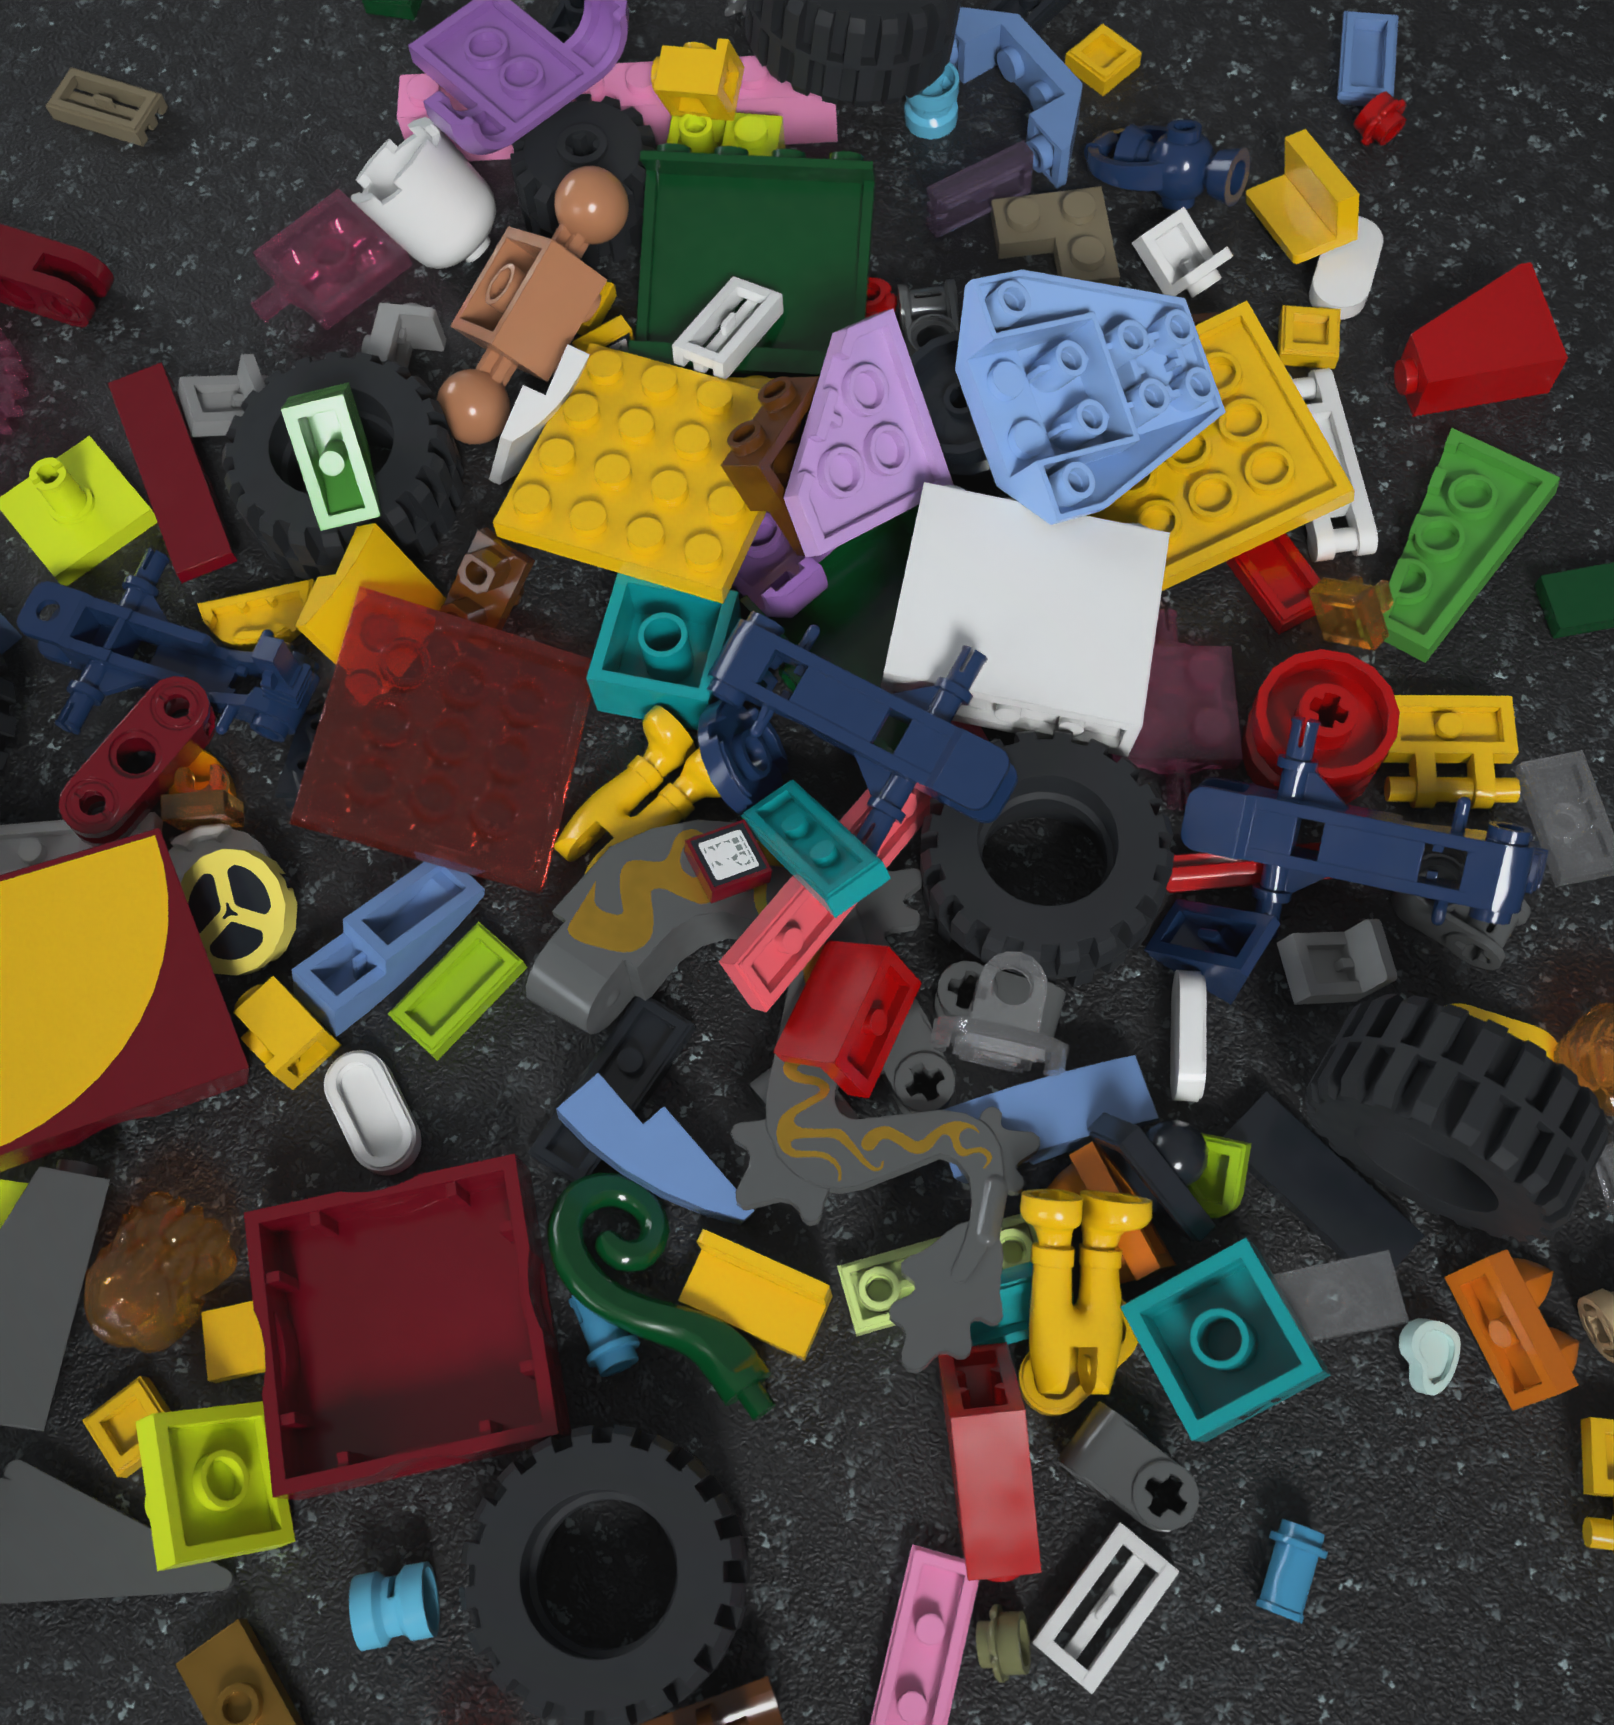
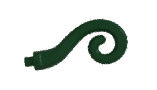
[547,1173,776,1421]

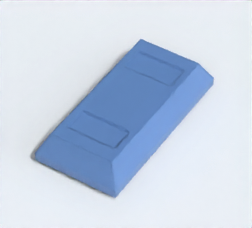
[1337,11,1398,106]

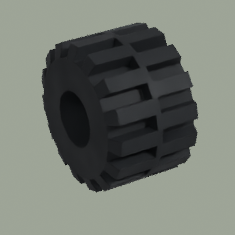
[510,94,657,267]

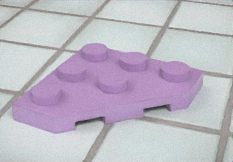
[784,309,954,557]

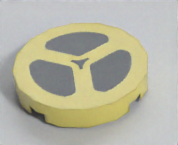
[180,849,297,976]

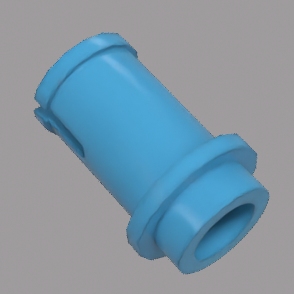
[568,1295,640,1377]
[1255,1519,1328,1624]

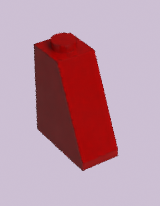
[1394,262,1568,417]
[938,1342,1041,1582]

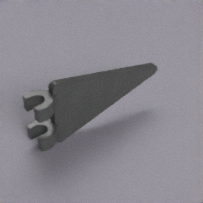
[0,1459,236,1604]

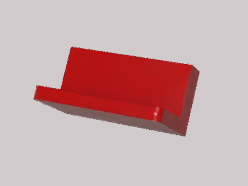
[774,941,922,1098]

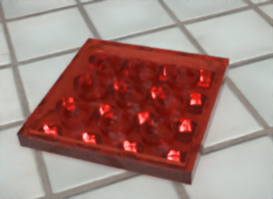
[289,586,592,894]

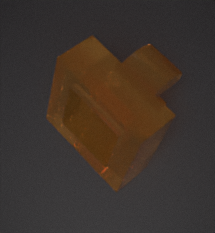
[1309,575,1394,651]
[161,764,244,832]

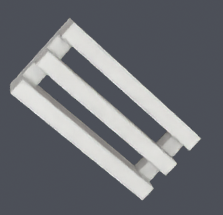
[672,276,783,380]
[1031,1522,1180,1694]

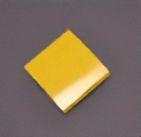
[295,523,446,700]

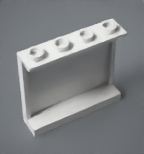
[880,482,1170,757]

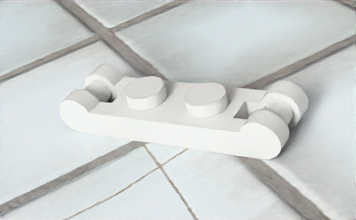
[1289,368,1378,562]

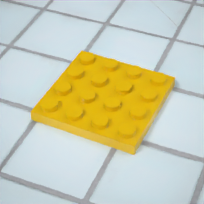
[1087,301,1355,591]
[493,343,766,604]

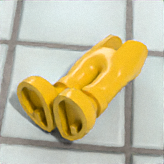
[554,705,721,874]
[1020,1189,1152,1395]

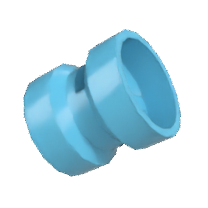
[904,62,959,140]
[349,1561,440,1651]

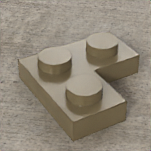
[990,186,1120,286]

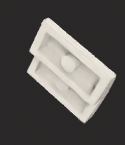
[489,344,590,485]

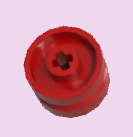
[1240,649,1400,804]

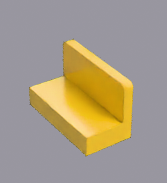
[1246,129,1359,264]
[678,1229,833,1361]

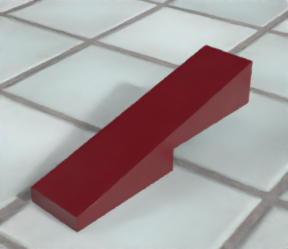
[108,362,237,583]

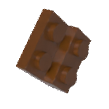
[721,376,819,557]

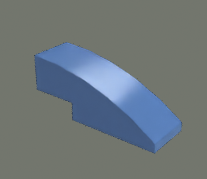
[292,849,485,1037]
[943,1055,1160,1184]
[556,1073,755,1225]

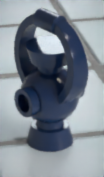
[1084,119,1250,210]

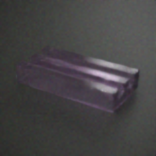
[926,140,1034,238]

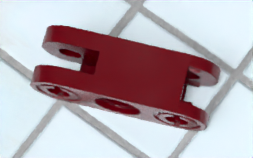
[0,224,115,328]
[59,676,217,847]

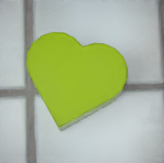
[1187,1133,1252,1218]

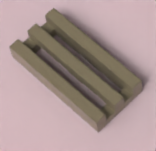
[46,67,168,147]

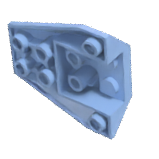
[955,269,1226,525]

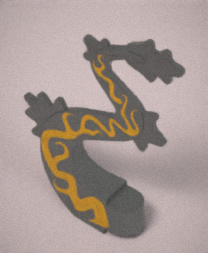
[526,820,1040,1373]

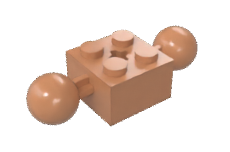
[436,166,629,445]

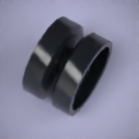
[910,331,994,486]

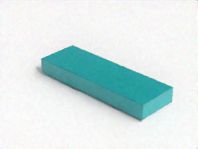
[741,780,891,918]

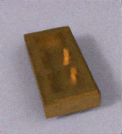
[175,1618,305,1725]

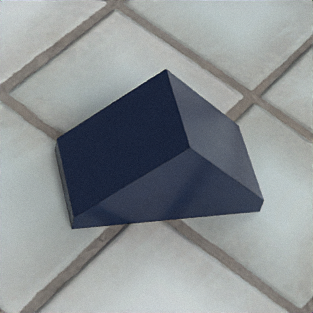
[1144,899,1280,1005]

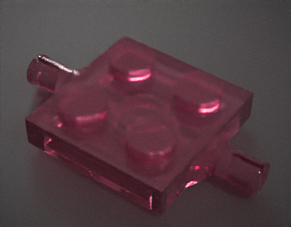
[250,189,412,330]
[1112,609,1243,810]

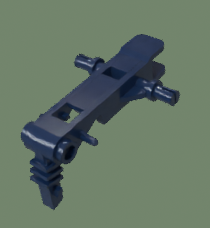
[17,548,320,742]
[706,611,1018,856]
[1181,716,1550,939]

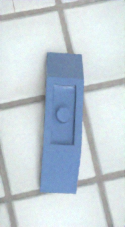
[949,7,1083,189]

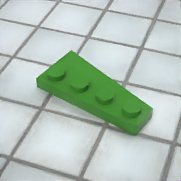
[1371,428,1560,663]

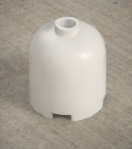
[351,117,496,269]

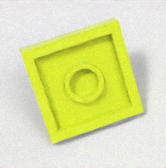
[0,436,158,586]
[135,1401,296,1571]

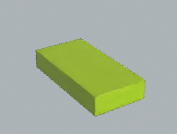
[388,921,527,1061]

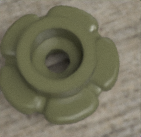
[976,1604,1031,1683]

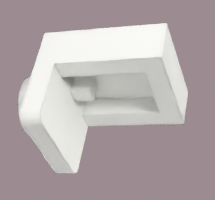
[1132,207,1233,298]

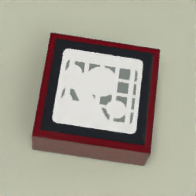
[684,819,772,904]

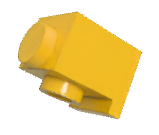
[651,38,745,121]
[233,976,342,1090]

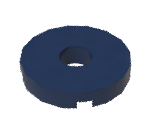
[697,700,789,816]

